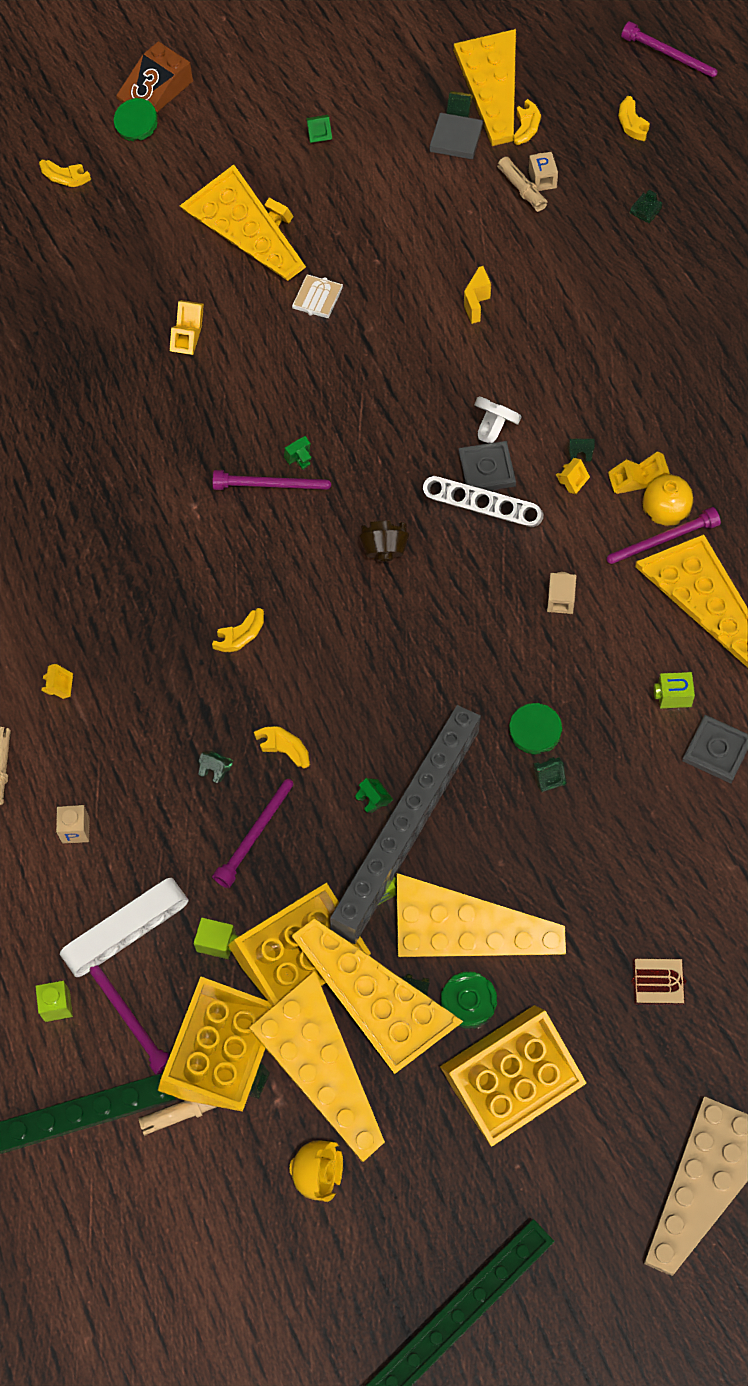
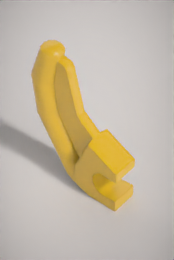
[618,96,650,141]
[514,99,541,145]
[39,160,91,187]
[212,608,264,652]
[254,727,310,768]

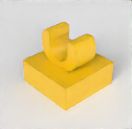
[264,198,294,227]
[556,458,590,494]
[41,664,73,699]

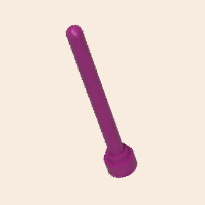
[621,21,717,77]
[213,470,331,490]
[606,507,721,564]
[212,779,293,889]
[89,965,170,1075]

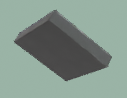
[430,113,483,159]
[459,441,516,491]
[682,715,748,783]

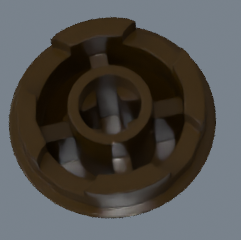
[359,521,409,562]

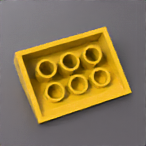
[228,883,371,1007]
[158,977,272,1112]
[440,1005,586,1147]

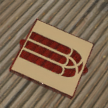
[631,958,687,1005]

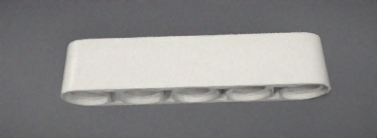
[423,476,543,527]
[60,878,189,977]

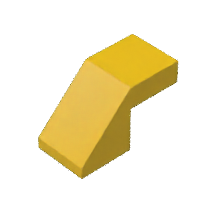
[464,266,491,324]
[170,300,204,355]
[608,452,670,494]

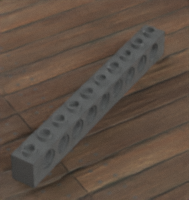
[330,705,481,944]

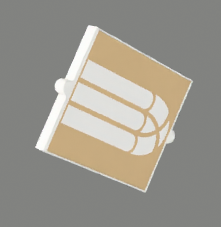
[292,275,343,319]

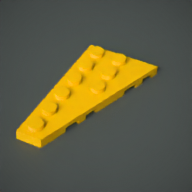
[454,29,516,146]
[180,165,306,281]
[635,535,748,668]
[397,873,566,957]
[292,918,463,1074]
[249,971,385,1162]

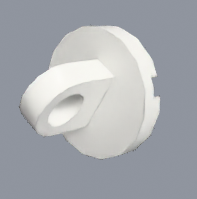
[474,396,522,444]

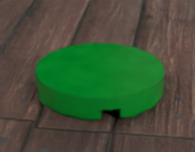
[114,98,158,141]
[509,703,562,755]
[441,972,497,1028]

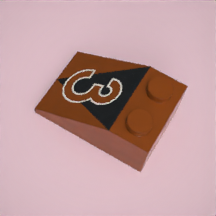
[116,41,193,112]

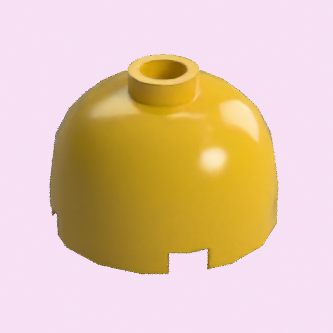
[642,474,693,526]
[290,1140,343,1202]

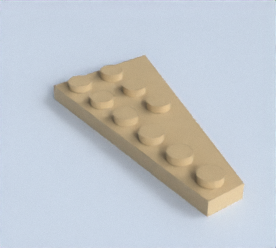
[644,1097,748,1276]

